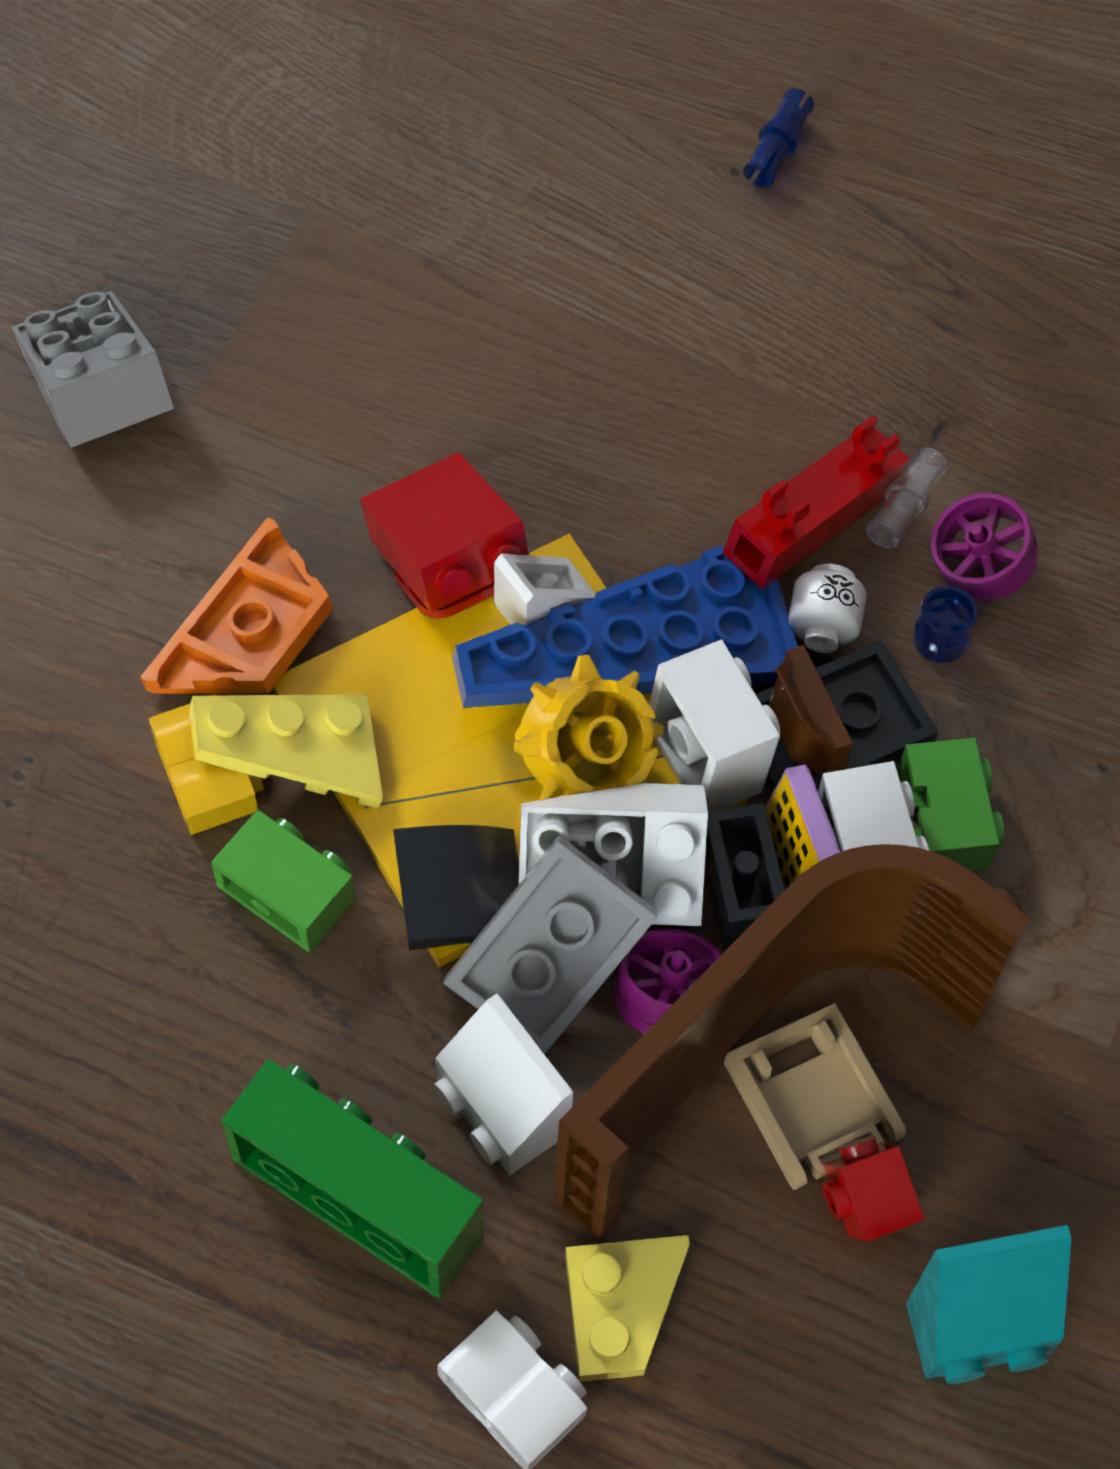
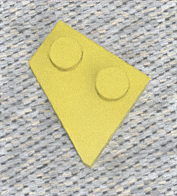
[565,1235,690,1382]

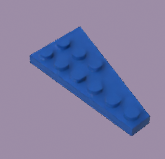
[452,545,798,708]

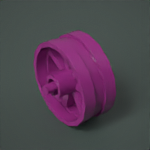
[930,493,1039,602]
[613,929,722,1034]

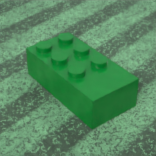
[221,1058,484,1299]

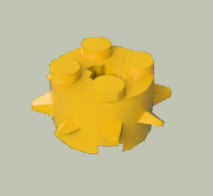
[514,655,664,800]

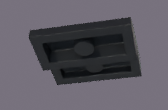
[393,825,519,951]

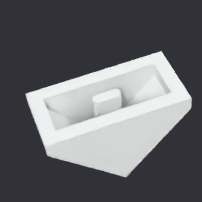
[494,554,596,625]

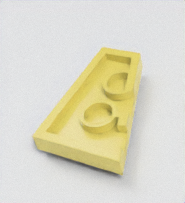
[189,694,383,809]

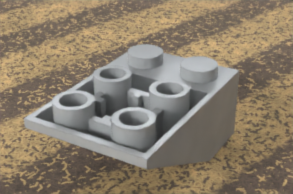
[11,290,174,448]

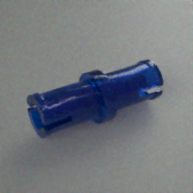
[743,88,815,188]

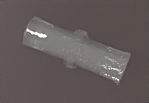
[866,447,948,549]

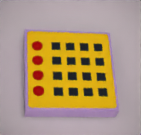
[765,765,841,890]

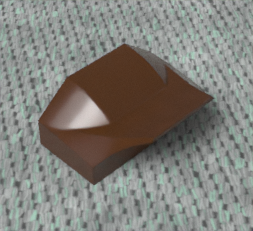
[769,645,853,776]

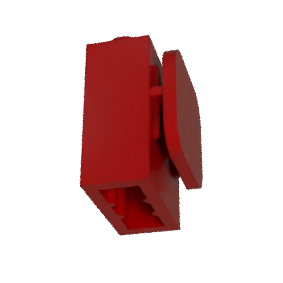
[359,452,530,619]

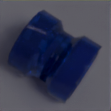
[913,586,978,663]

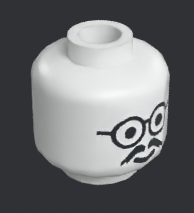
[788,564,867,653]

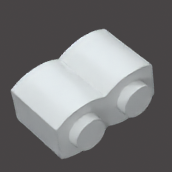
[438,1311,588,1469]

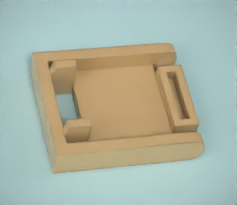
[724,1003,906,1190]

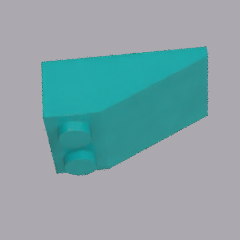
[906,1225,1072,1384]

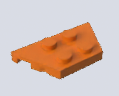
[140,517,334,694]

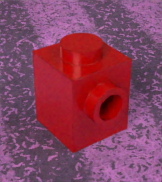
[822,1136,925,1242]

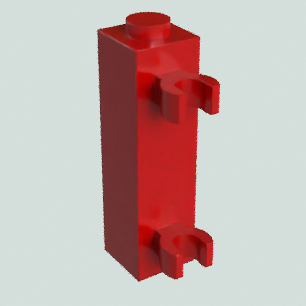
[723,415,910,590]

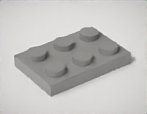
[444,835,657,1054]

